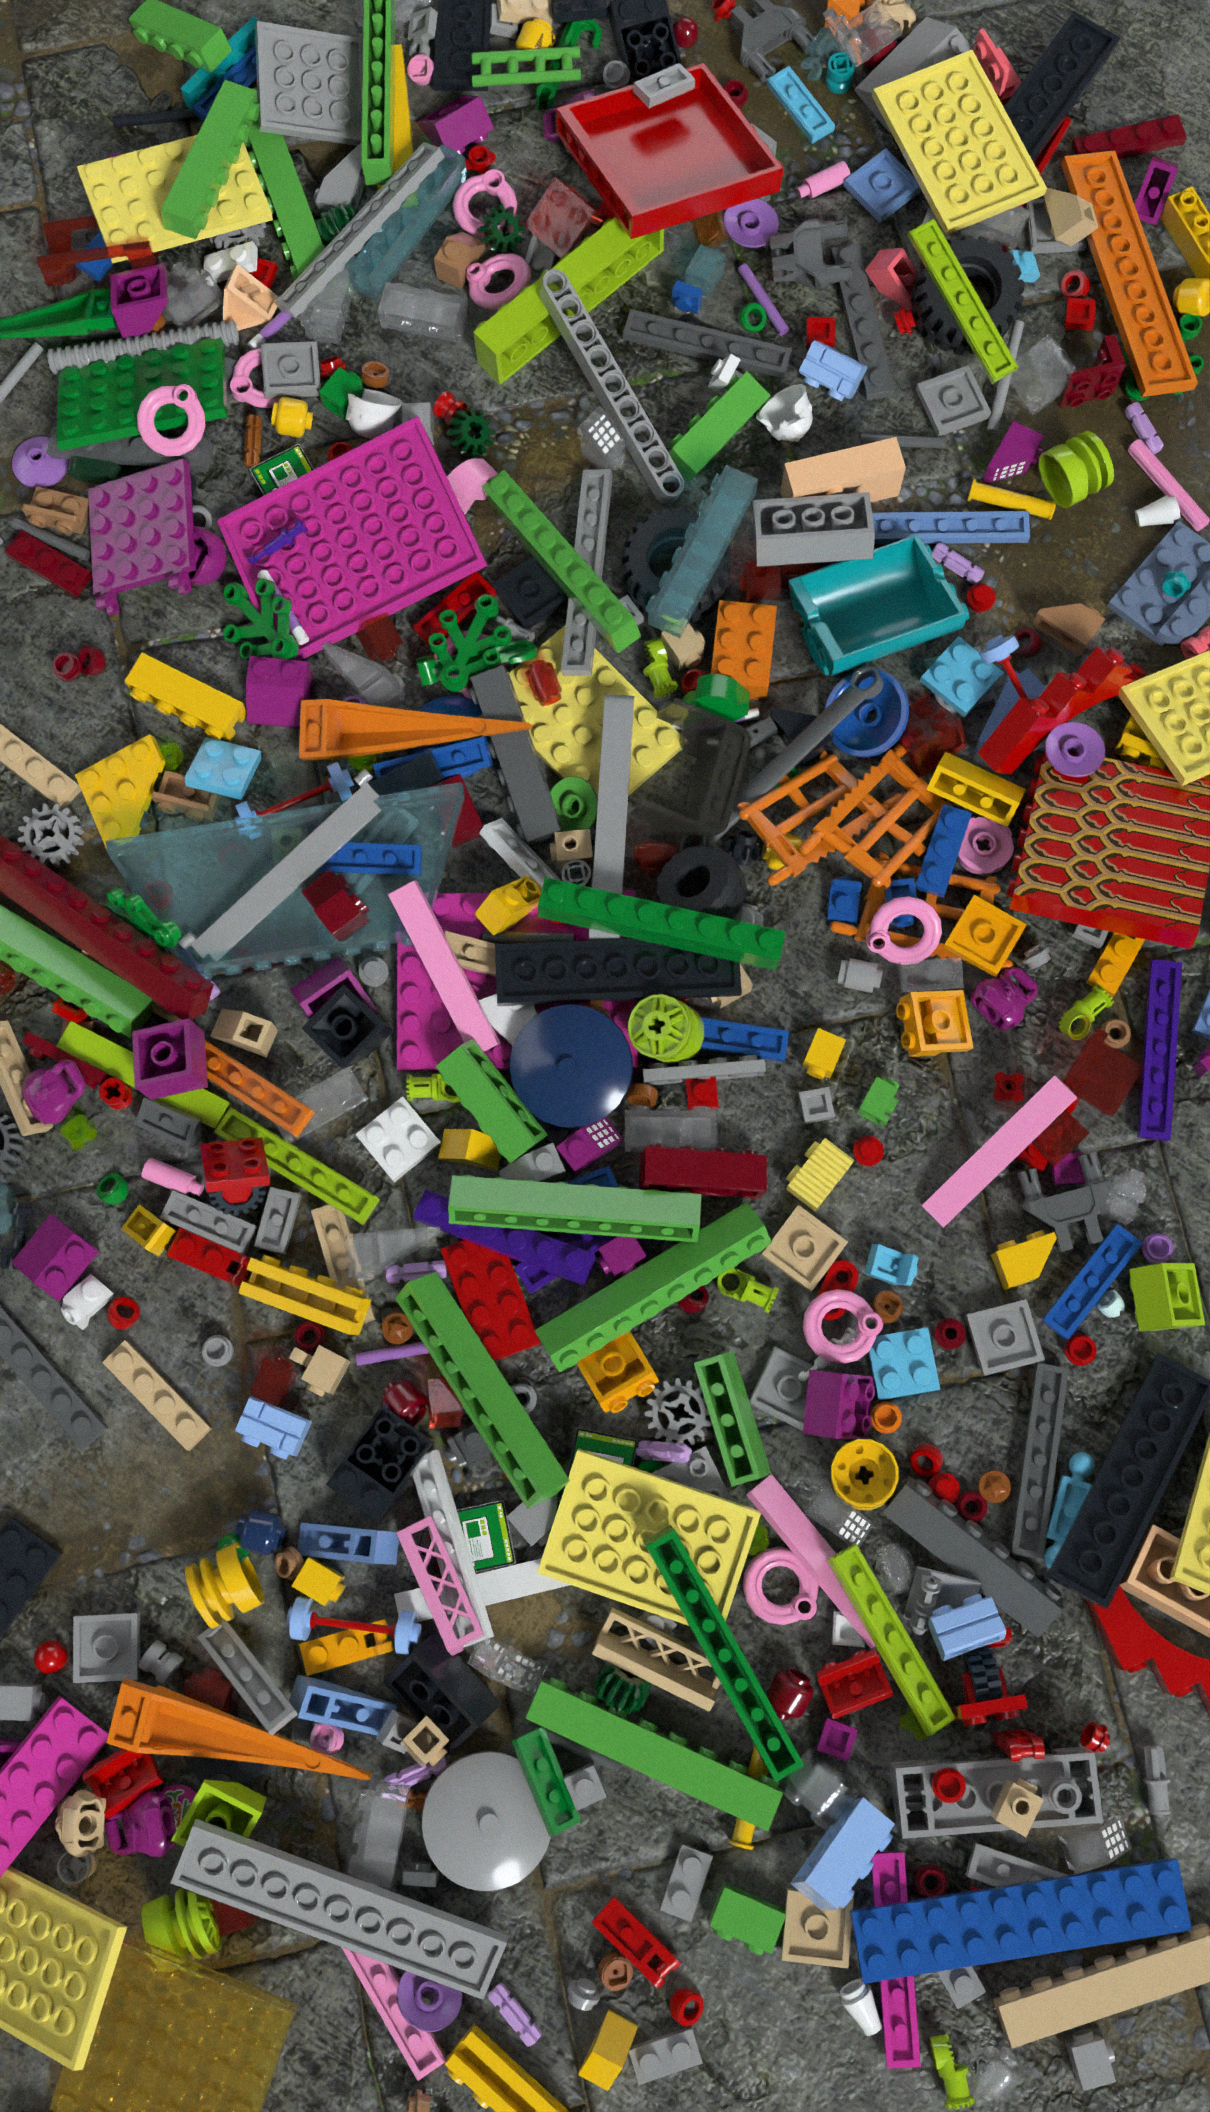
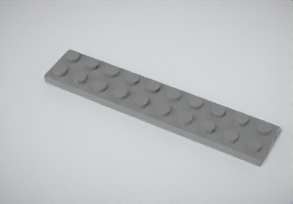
[171,1819,508,1999]

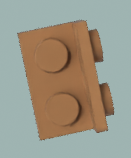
[22,486,89,535]

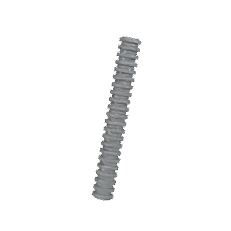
[47,319,240,375]

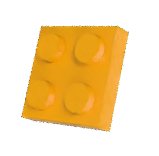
[943,895,1027,977]

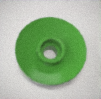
[550,777,598,832]

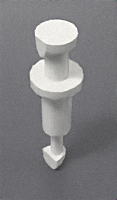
[798,1328,857,1382]

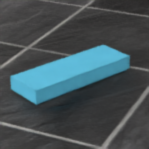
[766,66,835,144]

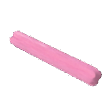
[1128,439,1210,531]

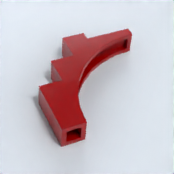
[977,647,1147,774]
[1084,1585,1210,1717]

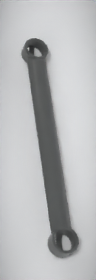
[679,666,884,852]

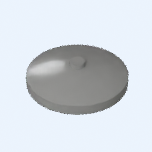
[422,1751,551,1891]

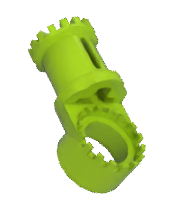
[643,637,678,698]
[1059,984,1114,1040]
[406,1074,460,1103]
[716,1268,779,1313]
[929,2034,975,2109]

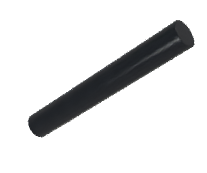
[113,108,196,128]

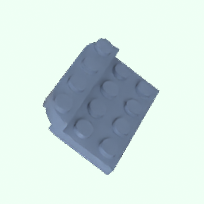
[1107,521,1210,646]

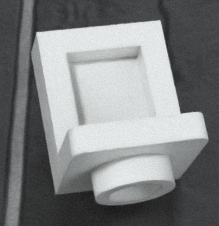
[708,354,743,396]
[61,1274,113,1330]

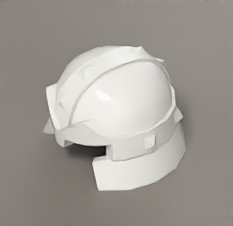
[756,384,813,442]
[345,388,403,439]

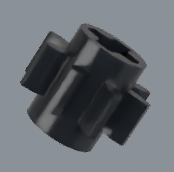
[725,830,763,866]

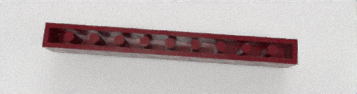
[0,834,214,1020]

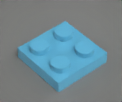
[920,636,1004,717]
[185,737,262,800]
[868,1327,941,1401]

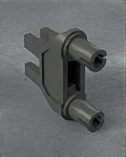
[730,0,819,83]
[770,218,853,290]
[1017,1152,1111,1252]

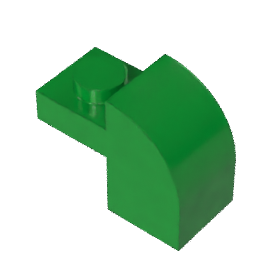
[680,674,750,726]

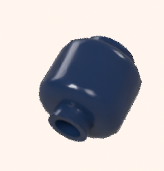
[235,1509,286,1556]

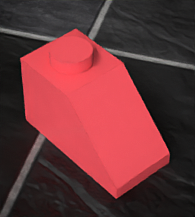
[865,248,918,310]

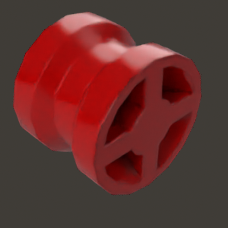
[432,391,468,428]

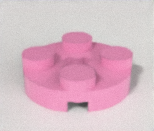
[957,817,1014,877]

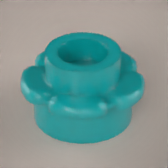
[1162,570,1191,598]

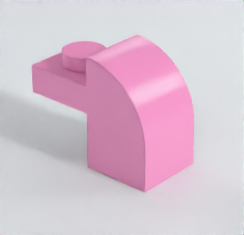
[447,458,498,515]

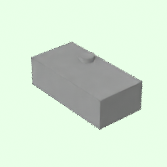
[753,492,875,567]

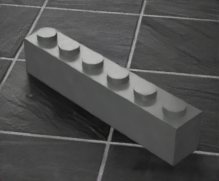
[469,665,564,846]
[883,1476,1064,1638]

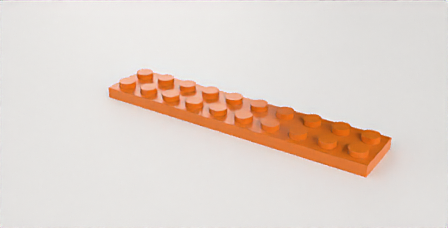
[1061,150,1198,397]

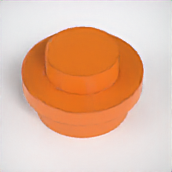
[870,1402,902,1434]

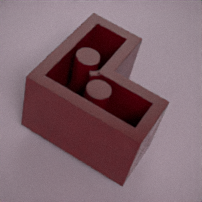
[301,870,371,943]

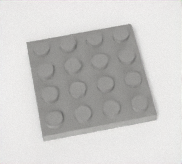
[255,21,363,146]

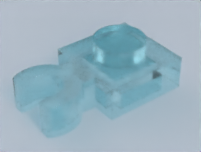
[801,27,841,81]

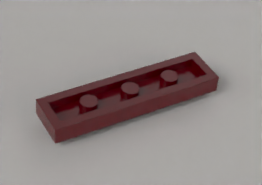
[1072,114,1187,159]

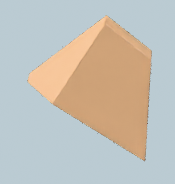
[223,264,279,331]

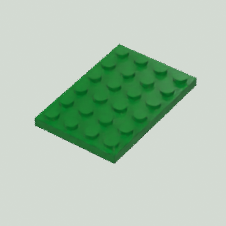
[56,337,227,451]

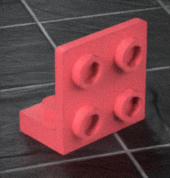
[973,28,1022,106]

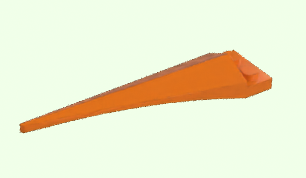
[299,699,533,761]
[106,1678,372,1780]

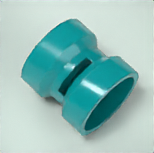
[825,52,855,94]

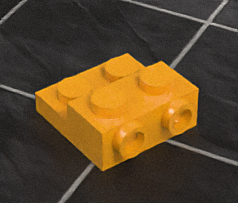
[896,990,973,1057]
[577,1331,659,1413]

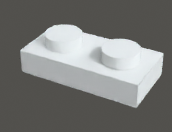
[203,241,258,285]

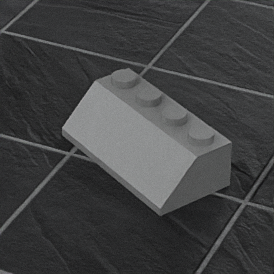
[854,17,973,133]

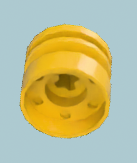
[831,1439,899,1511]
[185,1542,265,1629]

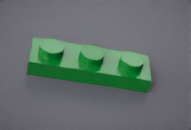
[511,1727,582,1837]

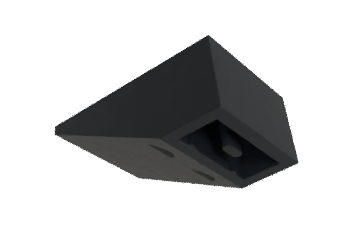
[607,0,682,85]
[326,1405,433,1522]

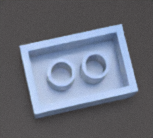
[790,1797,895,1910]

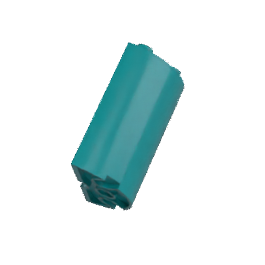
[788,534,969,676]

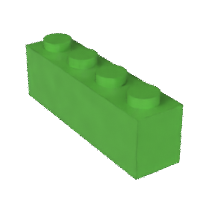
[129,0,232,73]
[668,371,771,482]
[436,1039,548,1164]
[694,1351,772,1487]

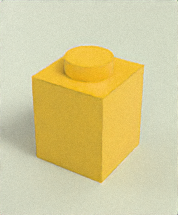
[802,1028,846,1079]
[292,1557,346,1606]

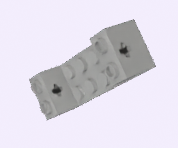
[889,1746,1103,1839]

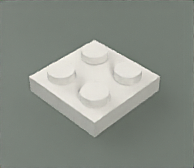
[355,1096,441,1183]

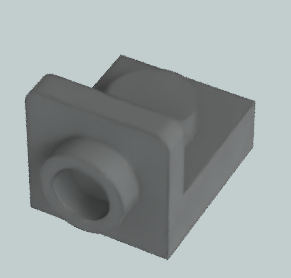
[445,1424,491,1468]

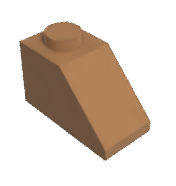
[434,232,487,289]
[1032,603,1105,657]

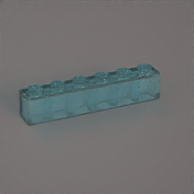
[348,144,467,301]
[646,465,758,638]

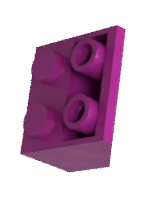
[803,1370,875,1439]

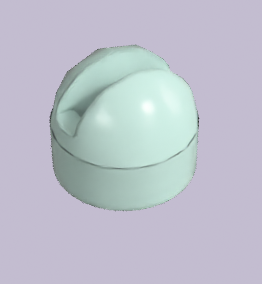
[1096,1290,1124,1318]

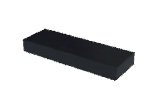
[354,751,445,810]

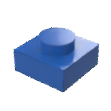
[672,280,703,314]

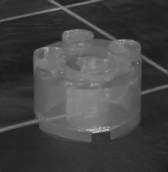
[783,1748,859,1829]

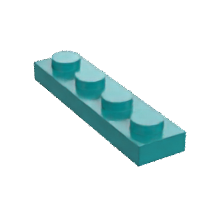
[180,16,260,109]

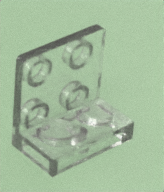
[822,1,902,68]
[165,260,224,330]
[1010,334,1078,415]

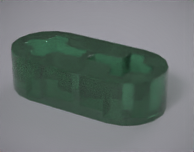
[67,456,123,484]

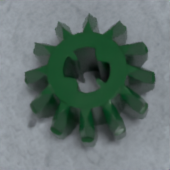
[316,203,358,247]
[477,203,525,254]
[446,407,496,458]
[594,1661,652,1714]

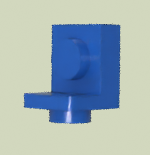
[826,876,862,925]
[884,878,919,927]

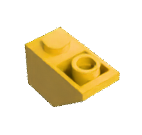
[475,876,541,936]
[991,1230,1057,1290]

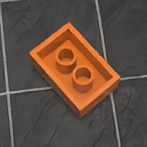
[711,600,777,701]

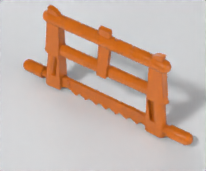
[800,737,953,890]
[737,751,904,886]
[830,851,1013,970]

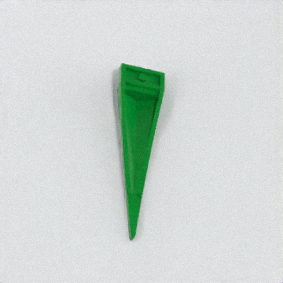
[0,288,116,339]

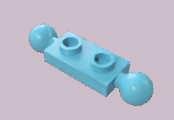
[1043,1452,1095,1569]

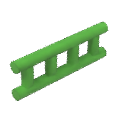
[472,46,581,87]

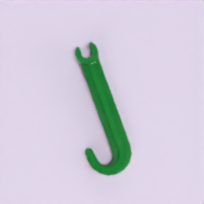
[536,19,602,111]
[416,640,538,685]

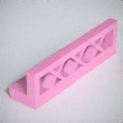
[396,1516,484,1656]

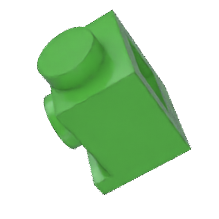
[857,1077,900,1128]

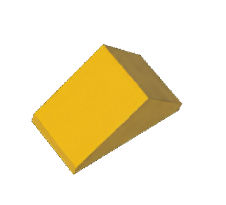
[438,1129,501,1171]
[121,1204,177,1256]
[578,2009,638,2091]

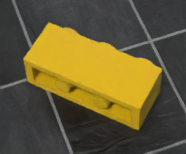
[926,752,1026,827]

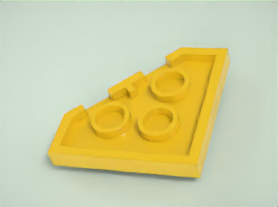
[75,734,165,853]

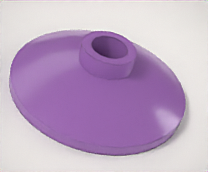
[724,199,779,248]
[12,436,69,489]
[1045,722,1105,777]
[397,1971,462,2032]

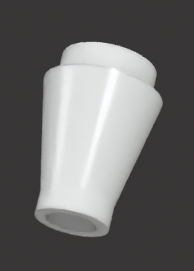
[1135,495,1180,527]
[840,1979,883,2036]

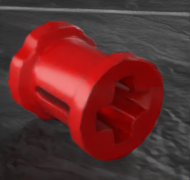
[99,1078,133,1110]

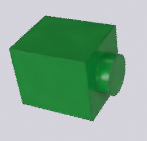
[319,367,364,421]

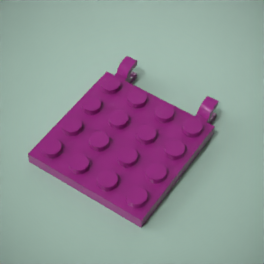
[88,459,196,616]

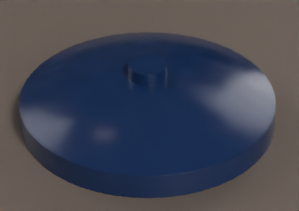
[510,1004,633,1127]

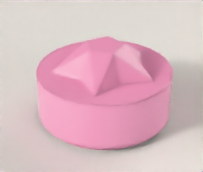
[407,54,434,86]
[310,1723,344,1755]

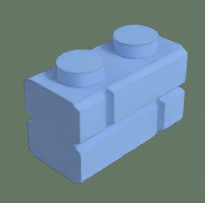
[799,340,868,401]
[235,1396,312,1460]
[928,1594,1006,1661]

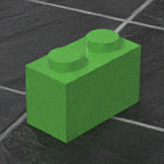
[708,1881,786,1955]

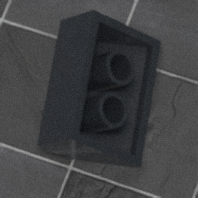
[384,1631,501,1755]

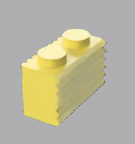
[786,1138,855,1212]

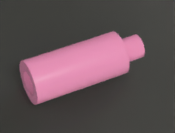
[796,161,850,199]
[142,1158,204,1196]

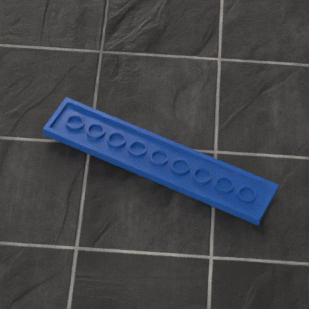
[850,1858,1192,1984]

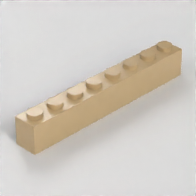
[993,1924,1210,2049]

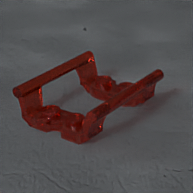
[37,216,161,287]

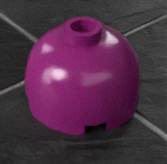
[189,526,226,586]

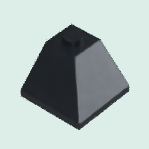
[302,984,394,1070]

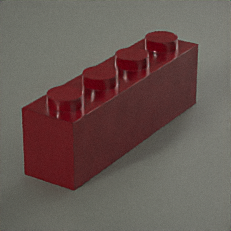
[639,1143,767,1199]

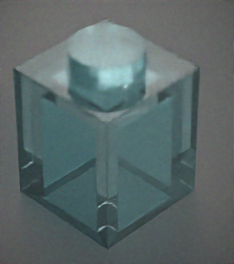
[685,244,725,298]

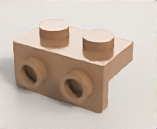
[151,770,221,821]

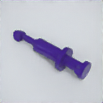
[247,519,308,564]

